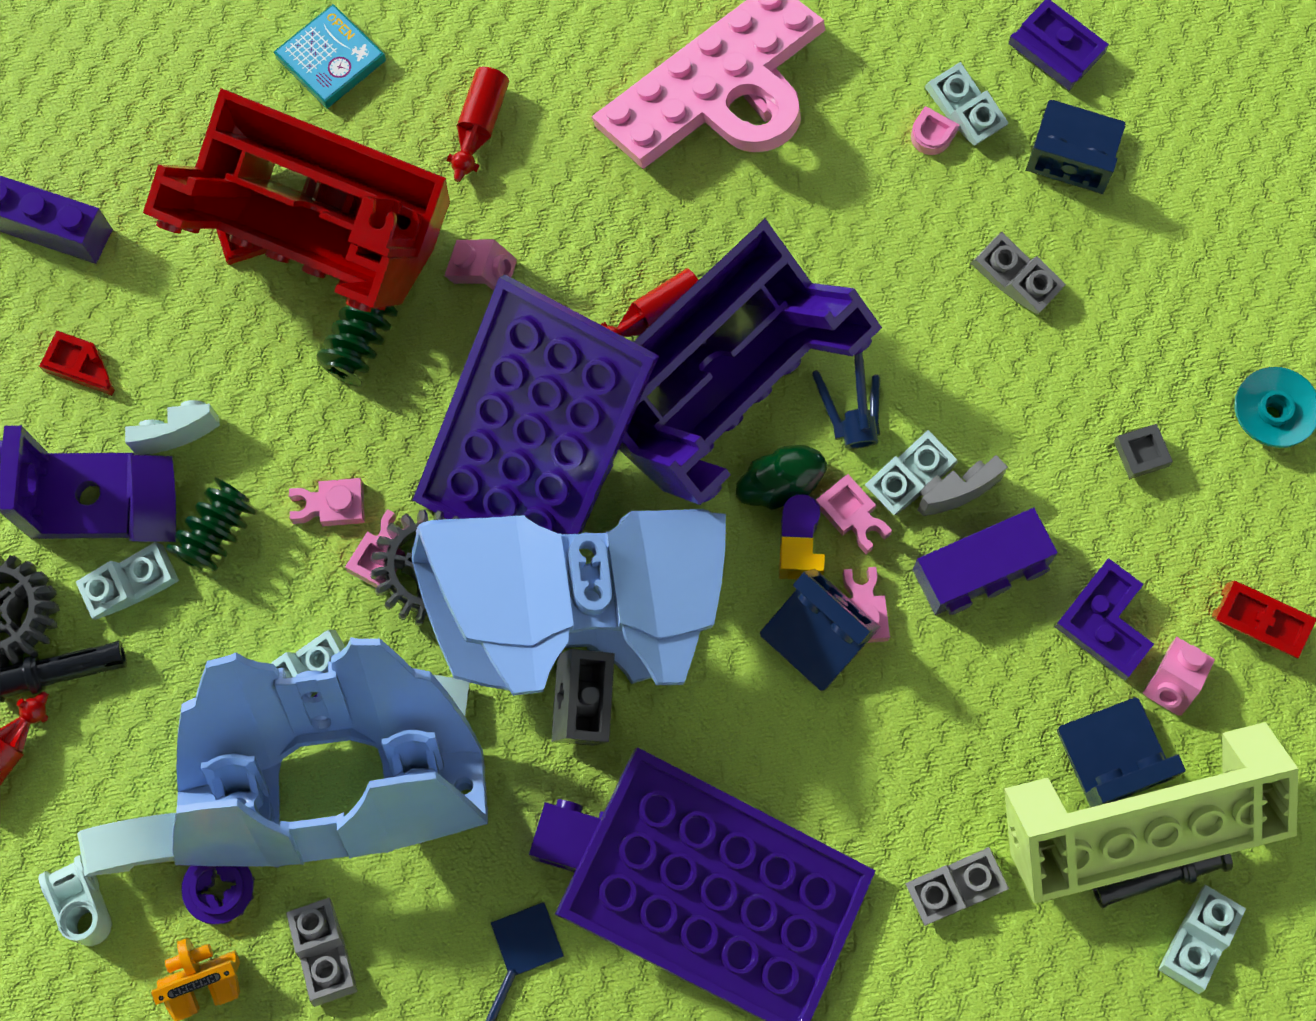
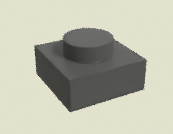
[1114,424,1173,479]

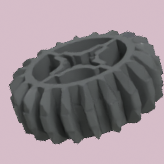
[370,510,460,626]
[0,555,60,668]

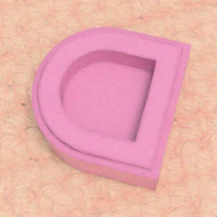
[911,106,960,155]

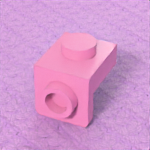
[444,239,516,291]
[1143,636,1215,716]

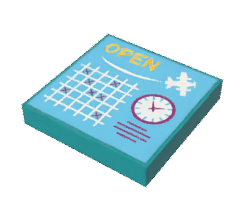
[274,4,386,109]

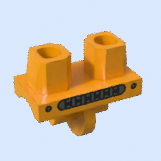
[151,938,240,1021]

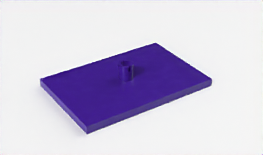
[413,275,659,535]
[555,747,876,1021]

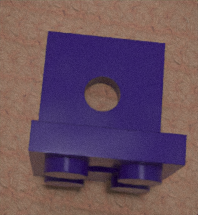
[0,425,134,539]

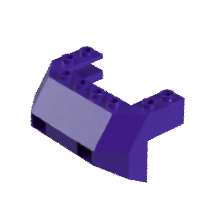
[619,218,882,505]

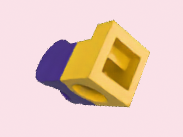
[779,494,825,580]

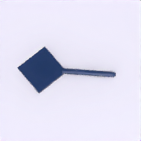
[485,902,564,1021]

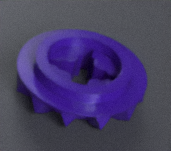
[182,866,255,924]

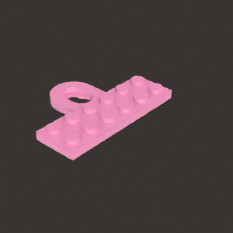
[592,0,825,169]

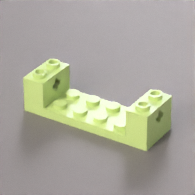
[1004,722,1298,904]

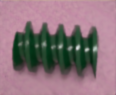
[316,298,398,386]
[166,477,257,572]

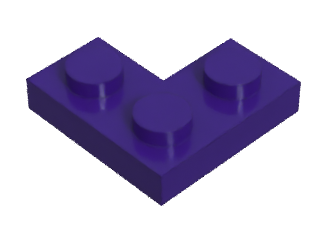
[1054,558,1154,681]

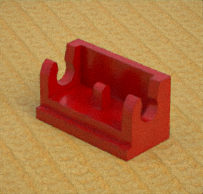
[348,196,421,257]
[1212,580,1316,659]

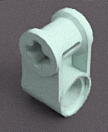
[38,854,112,946]

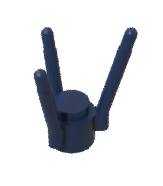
[812,352,880,449]

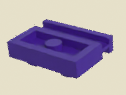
[1008,0,1109,91]

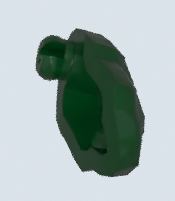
[736,445,827,510]

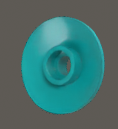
[1234,367,1316,448]

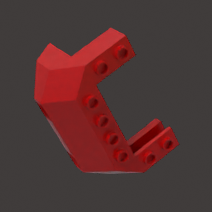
[143,88,450,312]

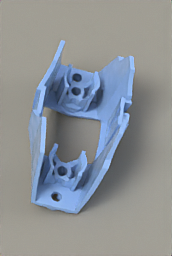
[412,509,726,696]
[173,638,488,868]

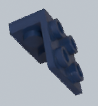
[1025,100,1126,194]
[760,569,880,691]
[1057,697,1186,808]

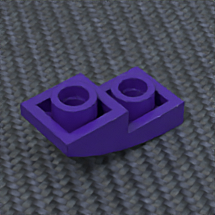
[126,455,176,542]

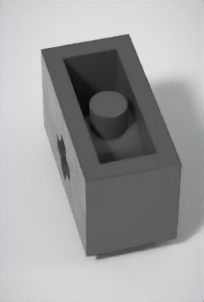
[551,649,615,746]

